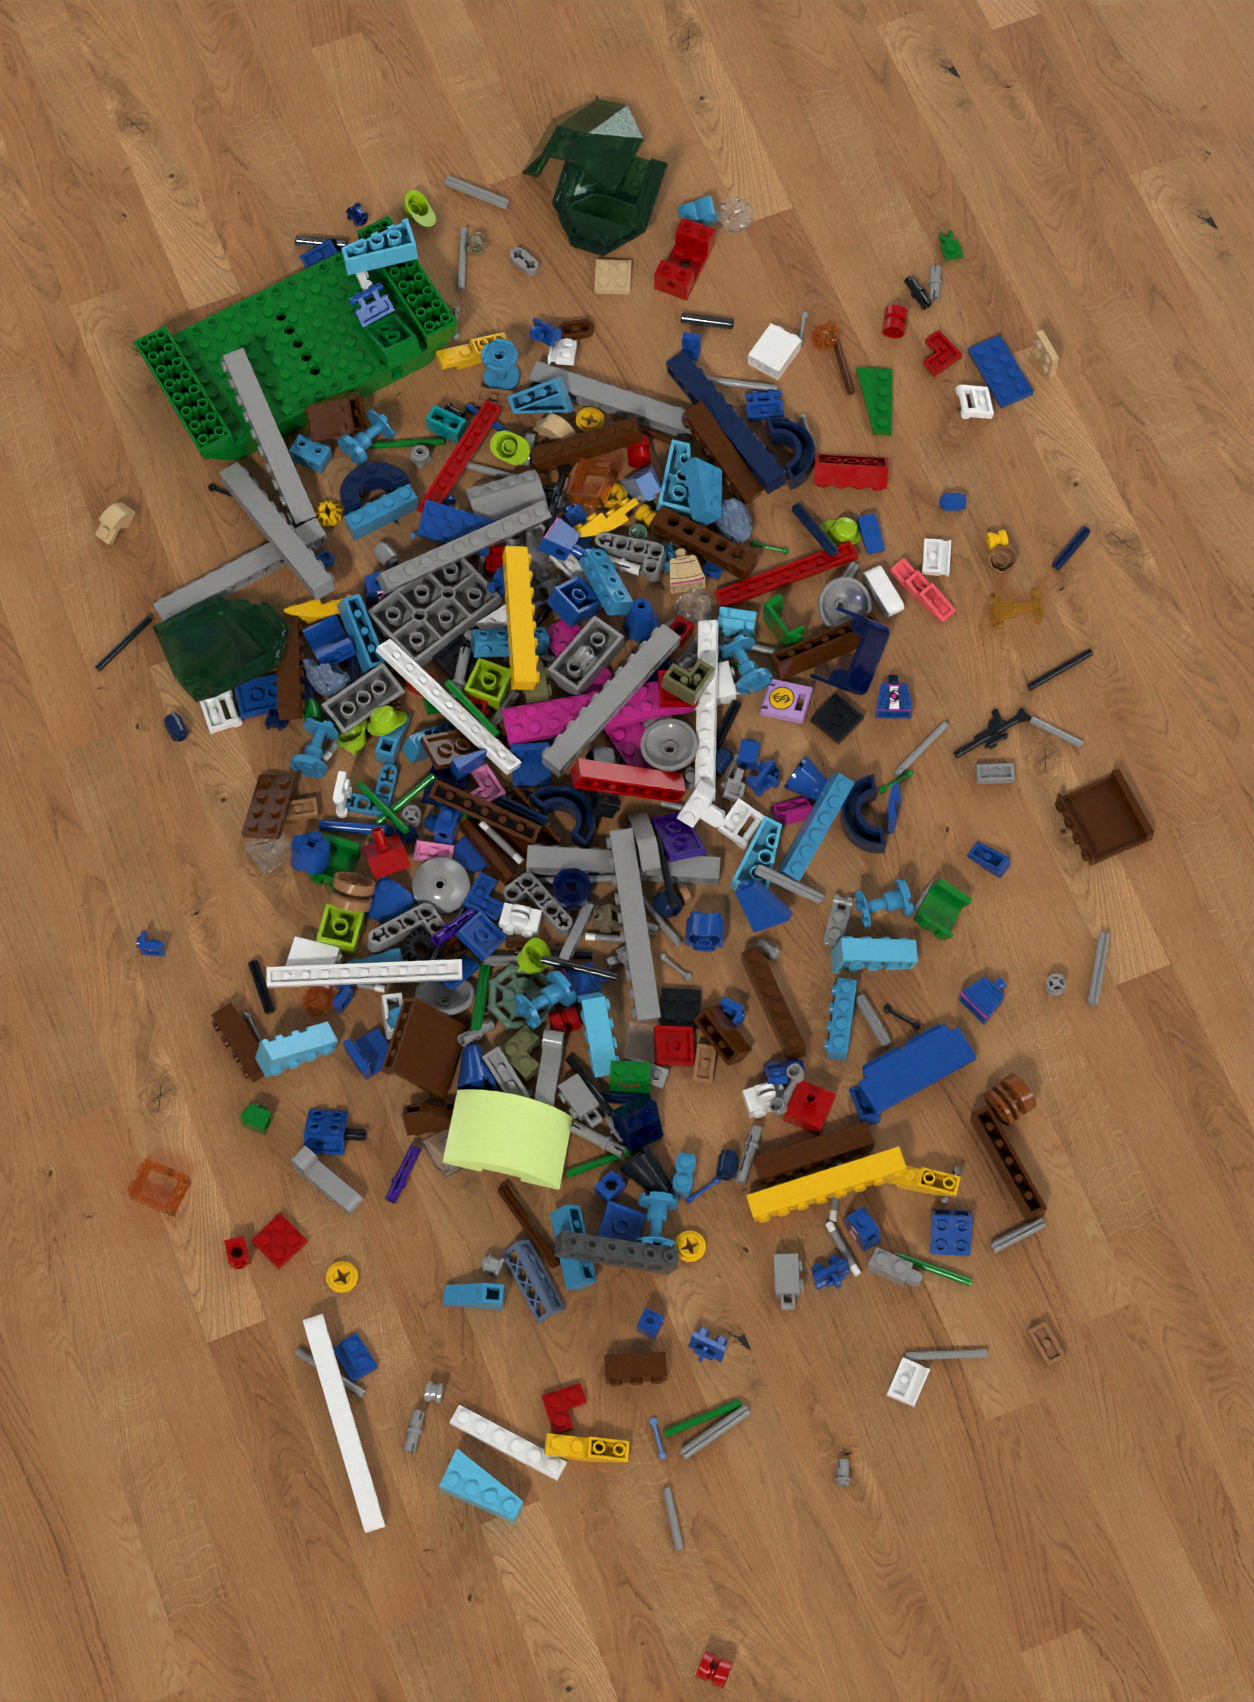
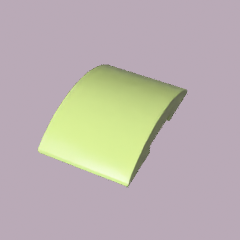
[442,1089,573,1190]

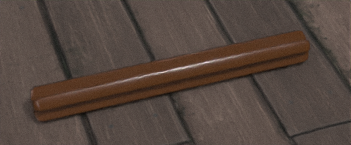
[498,1184,560,1269]

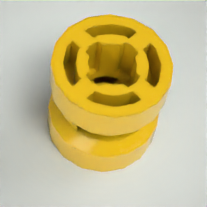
[635,503,657,529]
[985,529,1008,551]

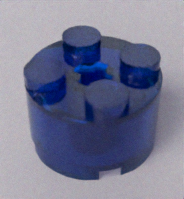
[552,868,591,911]

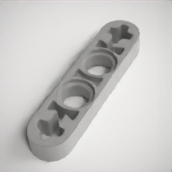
[559,900,596,962]

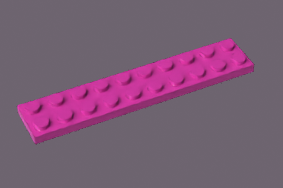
[546,619,656,770]
[501,681,694,746]

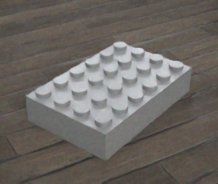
[367,559,502,668]

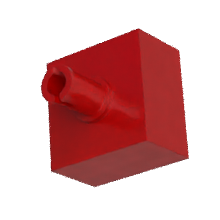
[361,827,411,880]
[783,1080,836,1136]

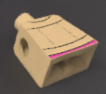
[670,548,705,594]

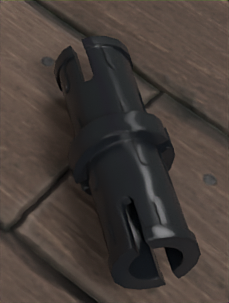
[904,275,932,310]

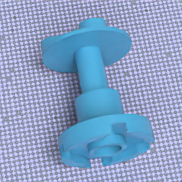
[481,339,520,391]
[337,409,396,466]
[719,634,773,695]
[290,718,339,778]
[855,878,914,928]
[514,970,576,1029]
[635,1191,678,1248]

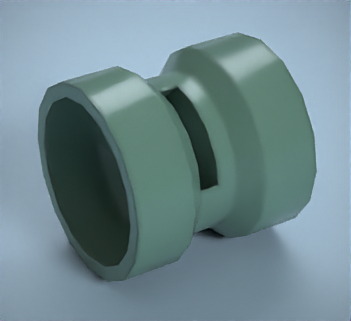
[629,524,647,540]

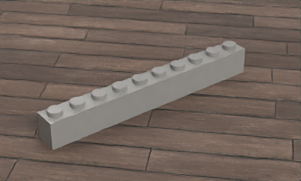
[220,348,316,528]
[529,361,696,443]
[219,462,335,601]
[376,500,552,595]
[153,518,328,629]
[542,624,681,777]
[606,828,661,1024]
[526,843,720,886]

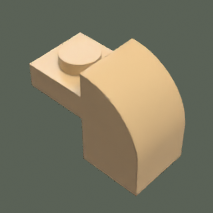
[532,413,577,442]
[95,502,136,545]

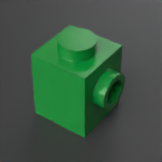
[240,1104,273,1135]

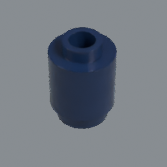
[164,713,189,742]
[716,747,734,776]
[716,1149,738,1181]

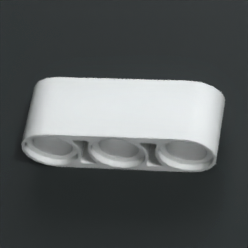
[862,565,904,618]

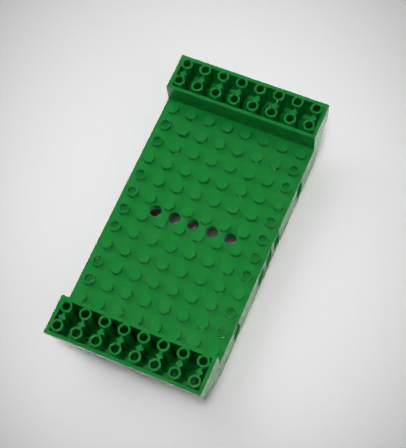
[133,215,458,461]

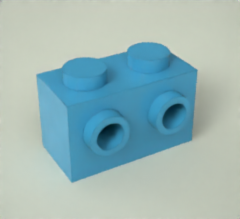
[288,434,332,474]

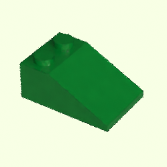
[363,313,422,369]

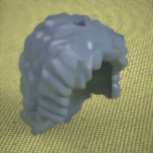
[715,498,753,544]
[303,658,350,698]

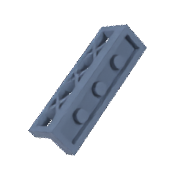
[502,1239,566,1323]

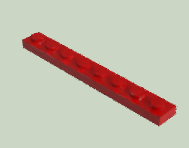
[416,399,502,513]
[714,541,858,607]

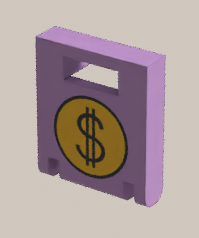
[759,679,813,724]

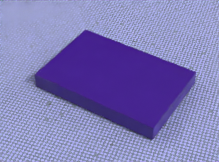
[649,812,706,862]

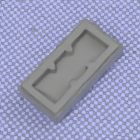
[975,763,1015,784]

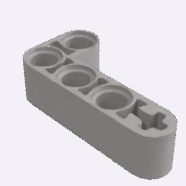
[595,532,667,582]
[627,811,661,872]
[504,873,573,937]
[367,903,444,953]
[534,1029,565,1107]
[290,1146,363,1215]

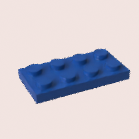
[968,335,1034,408]
[416,499,496,557]
[233,668,314,719]

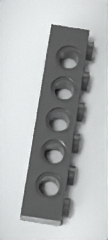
[554,1230,678,1274]

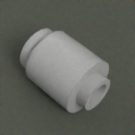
[373,542,400,569]

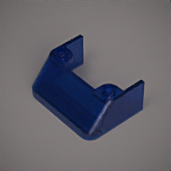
[810,606,890,695]

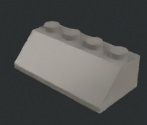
[465,469,548,521]
[321,663,405,734]

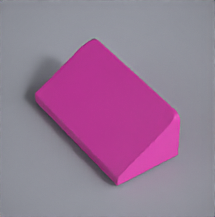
[771,796,813,826]

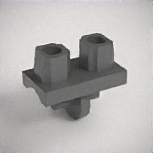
[530,568,562,601]

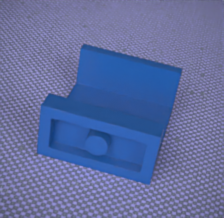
[302,614,357,666]

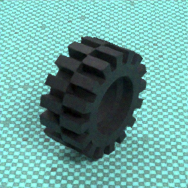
[401,930,436,961]

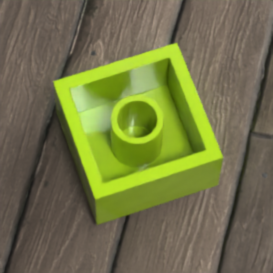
[464,658,511,710]
[316,903,365,955]

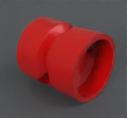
[882,305,908,339]
[626,434,651,468]
[547,1005,582,1034]
[695,1651,733,1689]

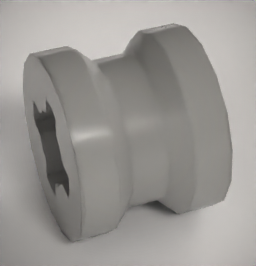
[573,646,597,670]
[402,805,422,828]
[1045,973,1066,997]
[424,1381,444,1404]

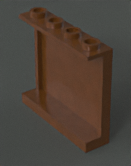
[1055,768,1154,866]
[460,786,562,887]
[381,997,467,1099]

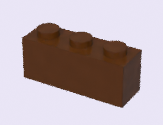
[693,1004,752,1066]
[604,1352,667,1387]

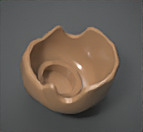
[987,545,1017,574]

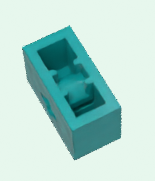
[425,405,467,444]

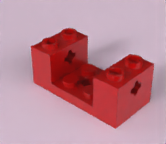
[654,217,715,301]

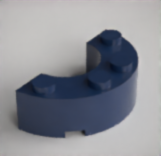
[765,417,815,490]
[340,462,410,516]
[840,774,886,854]
[530,785,596,849]

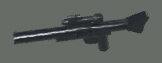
[542,464,572,537]
[953,708,1032,759]

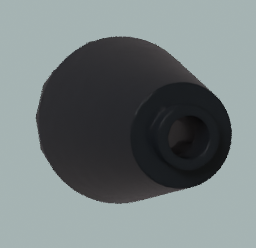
[619,1144,672,1194]

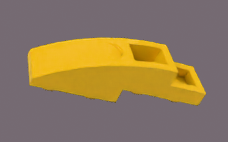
[435,332,507,370]
[573,497,639,538]
[284,595,353,625]
[885,1165,961,1197]
[544,1433,629,1463]

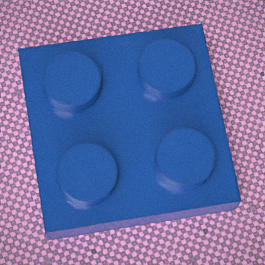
[455,910,507,962]
[597,1201,647,1242]

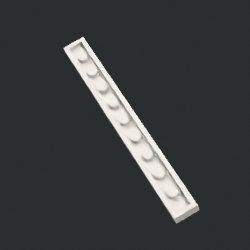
[695,620,718,802]
[376,639,522,775]
[267,959,463,988]

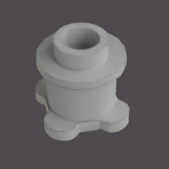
[410,445,432,469]
[480,1253,505,1279]

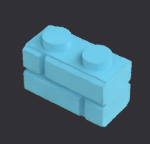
[717,606,757,638]

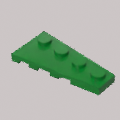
[856,368,892,436]

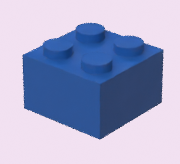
[546,576,601,628]

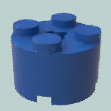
[291,831,330,874]
[685,911,725,952]

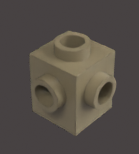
[592,904,622,933]

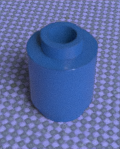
[939,493,966,511]

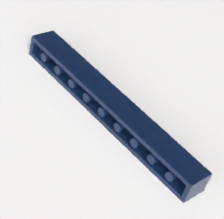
[666,351,787,494]

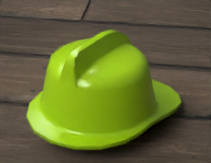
[403,190,436,227]
[490,430,530,465]
[820,517,861,546]
[367,706,408,736]
[336,719,367,756]
[517,937,551,974]

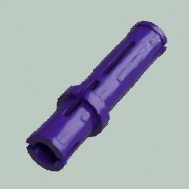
[431,908,476,946]
[385,1145,421,1204]

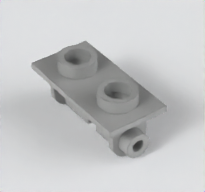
[631,1056,669,1089]

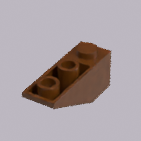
[402,1102,453,1136]

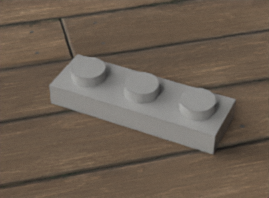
[482,1046,530,1098]

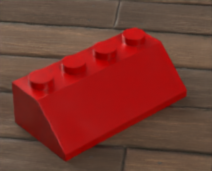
[813,453,889,491]

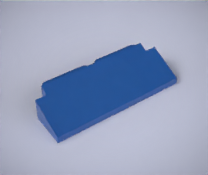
[858,1024,976,1115]

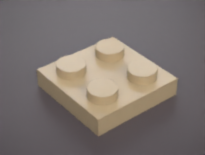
[594,259,632,295]
[1032,330,1059,379]

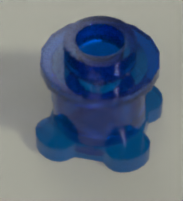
[346,202,369,226]
[265,708,288,731]
[395,825,419,847]

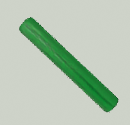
[471,964,491,1031]

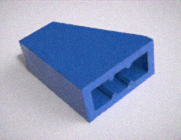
[735,879,792,933]

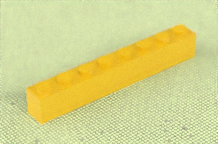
[502,546,540,690]
[746,1146,908,1223]

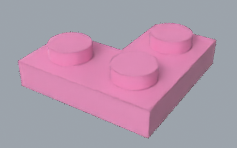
[469,763,506,803]
[413,840,455,883]

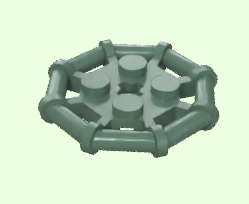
[487,964,556,1031]

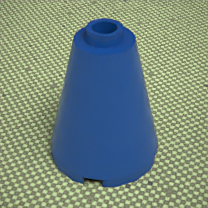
[623,598,660,643]
[784,756,828,801]
[457,1043,497,1091]

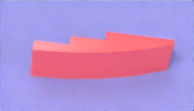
[889,558,956,622]

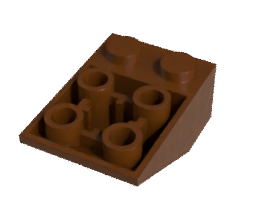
[305,391,367,442]

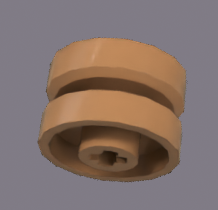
[329,872,376,912]

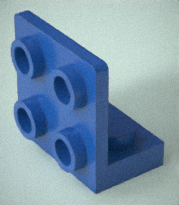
[511,742,551,787]
[342,1028,389,1080]
[304,1109,348,1155]
[930,1209,973,1256]

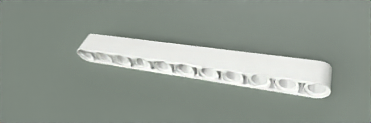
[303,1314,386,1533]

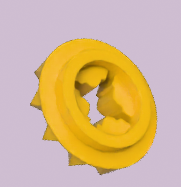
[576,407,605,432]
[598,483,627,510]
[314,499,343,527]
[674,1231,706,1263]
[326,1261,359,1294]

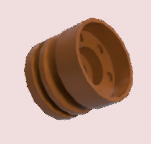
[984,1073,1037,1126]

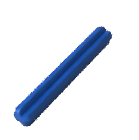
[319,819,394,836]

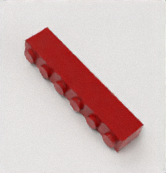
[571,758,686,803]

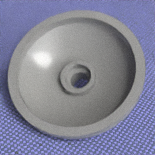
[818,577,871,629]
[640,719,698,771]
[412,857,470,915]
[415,980,474,1016]

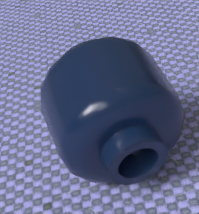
[654,890,682,918]

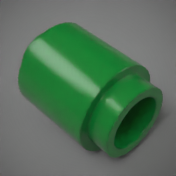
[302,698,323,722]

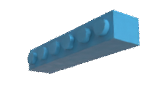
[776,773,855,882]

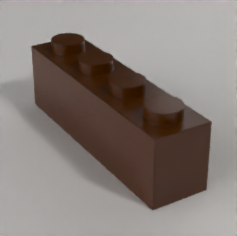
[211,1002,265,1083]

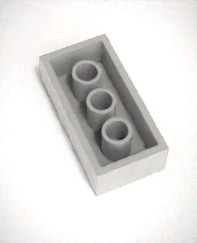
[548,615,624,696]

